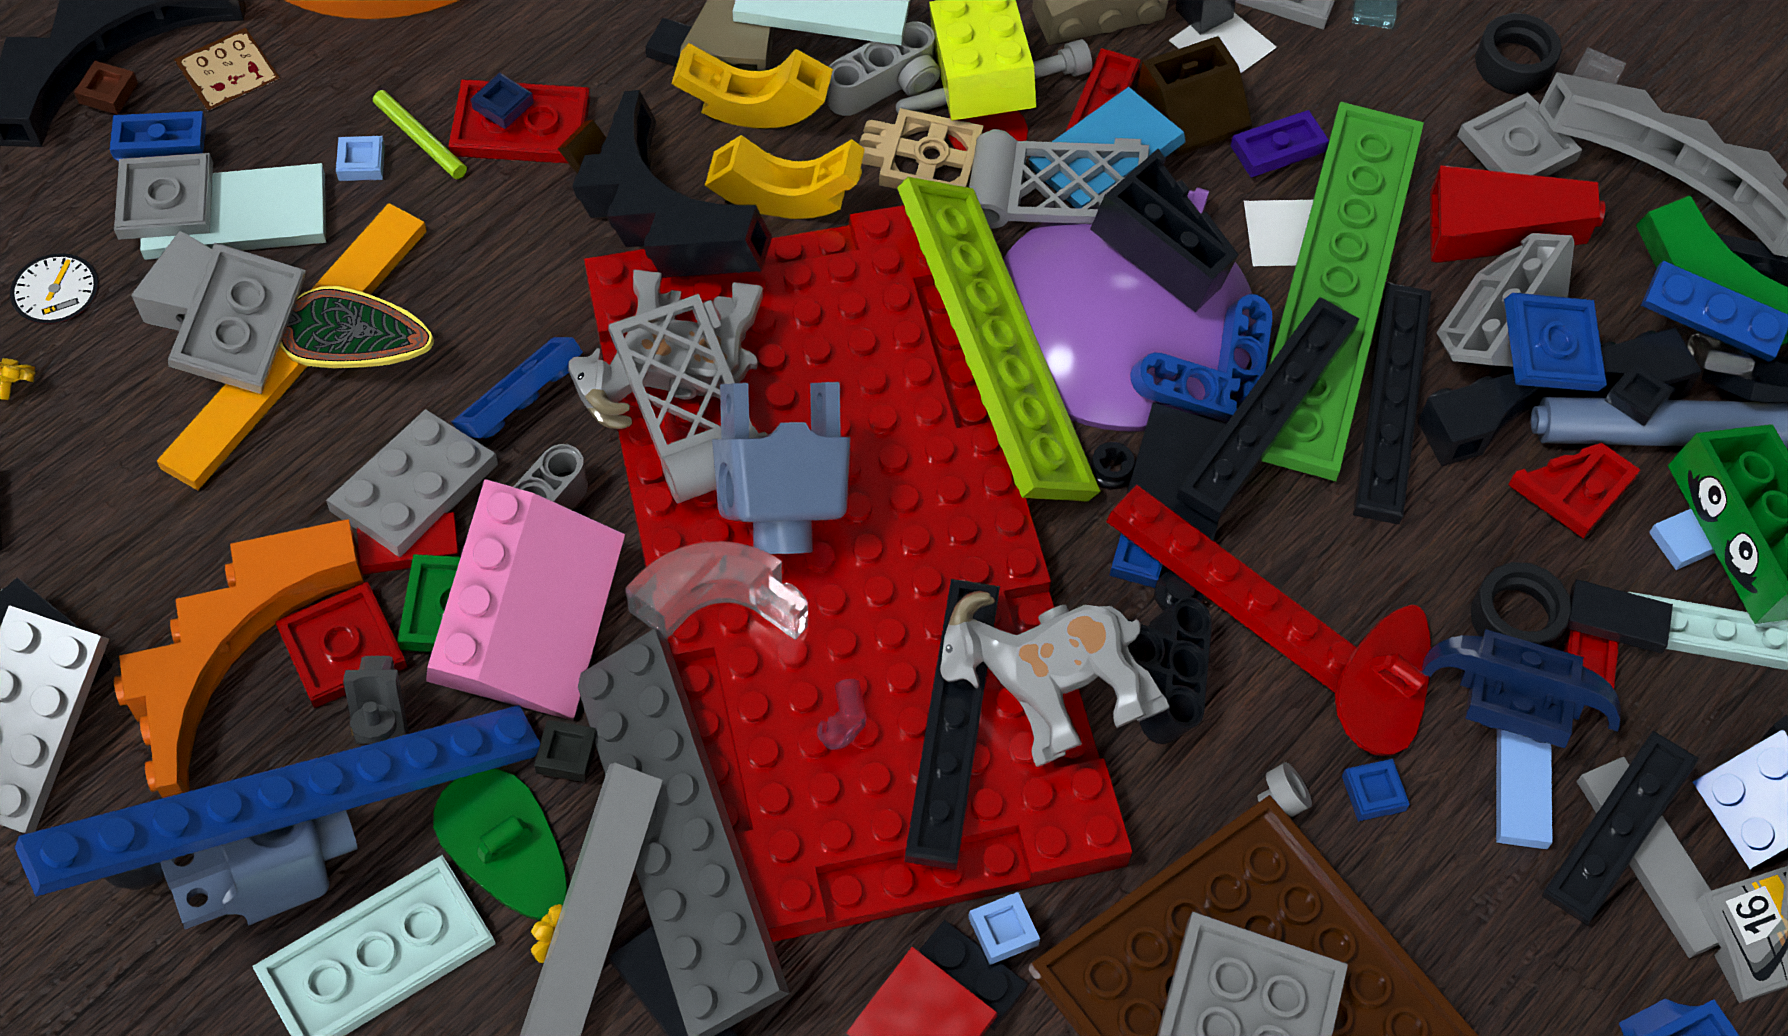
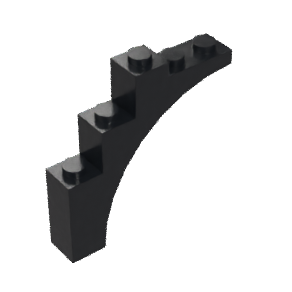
[0,0,246,147]
[572,90,772,278]

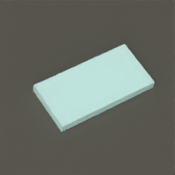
[733,0,911,45]
[140,163,326,260]
[252,855,495,1036]

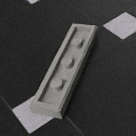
[1577,757,1719,959]

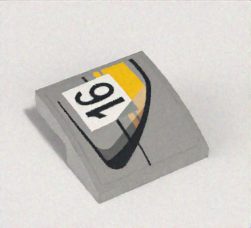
[1696,866,1788,1003]

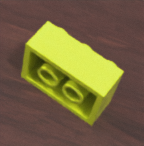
[929,0,1036,121]

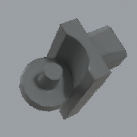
[343,656,409,744]

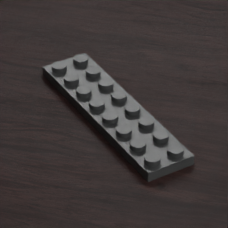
[578,628,790,1036]

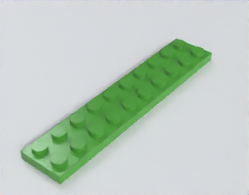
[1262,102,1424,481]

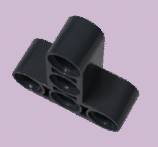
[1098,597,1212,744]

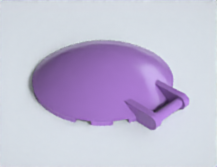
[1003,187,1255,431]

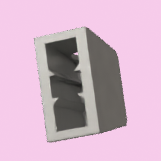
[131,231,212,331]

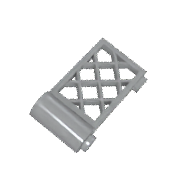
[969,129,1150,229]
[608,294,768,504]

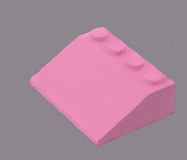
[426,479,625,721]

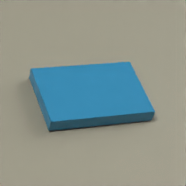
[1028,87,1186,209]

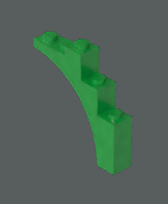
[1636,195,1788,353]

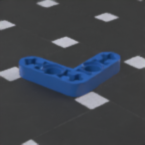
[1130,294,1272,423]

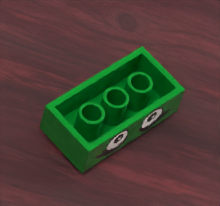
[1668,424,1788,624]

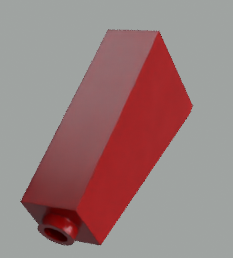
[1430,165,1605,263]

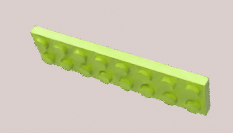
[897,177,1100,501]

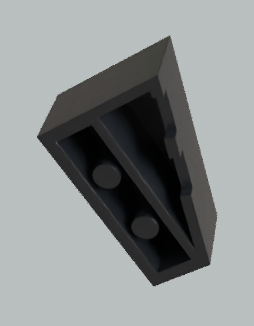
[1090,149,1239,312]

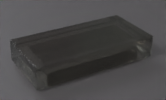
[1687,333,1755,378]

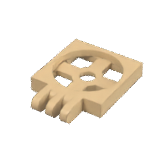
[859,108,984,189]

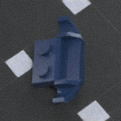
[1421,629,1621,748]

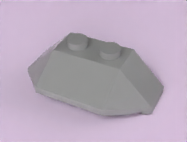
[1437,233,1575,367]

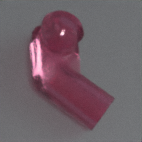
[817,679,867,750]

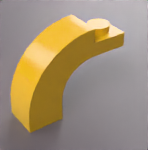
[671,43,833,129]
[705,135,865,219]

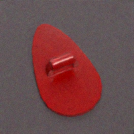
[1335,605,1431,756]

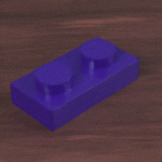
[1231,110,1329,177]

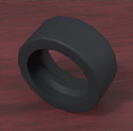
[1475,13,1562,94]
[1471,562,1572,648]

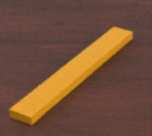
[157,203,427,491]

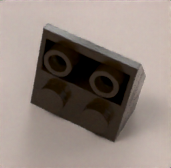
[1137,36,1252,156]

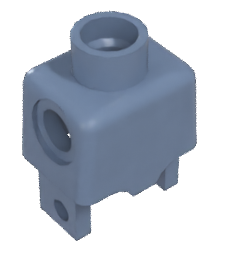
[712,382,851,554]
[160,810,358,929]

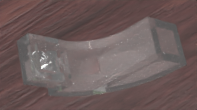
[626,541,808,640]

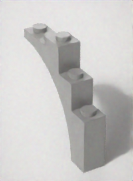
[1538,72,1788,257]

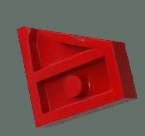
[1508,443,1640,539]

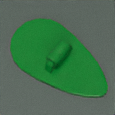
[433,769,567,921]

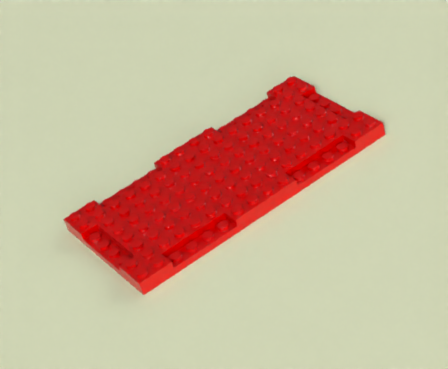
[584,205,1132,942]

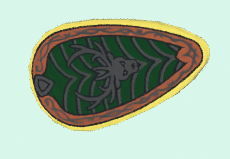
[280,286,434,368]

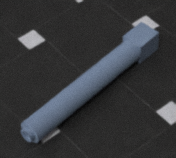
[1531,397,1788,449]

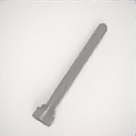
[896,39,1092,113]

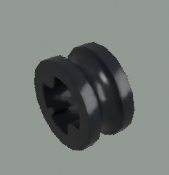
[1090,442,1135,490]

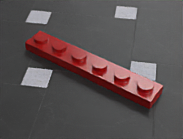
[1106,485,1357,693]

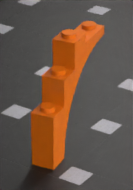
[114,519,364,798]

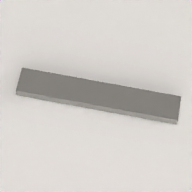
[520,763,663,1036]

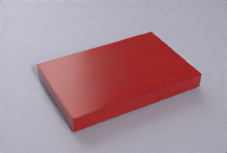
[448,79,591,164]

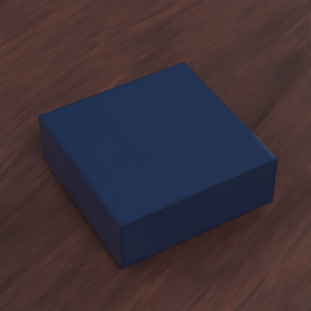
[471,72,534,129]

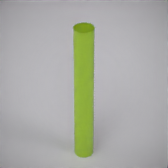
[373,90,467,179]

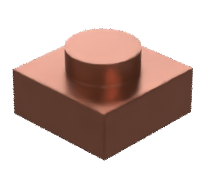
[74,61,138,114]

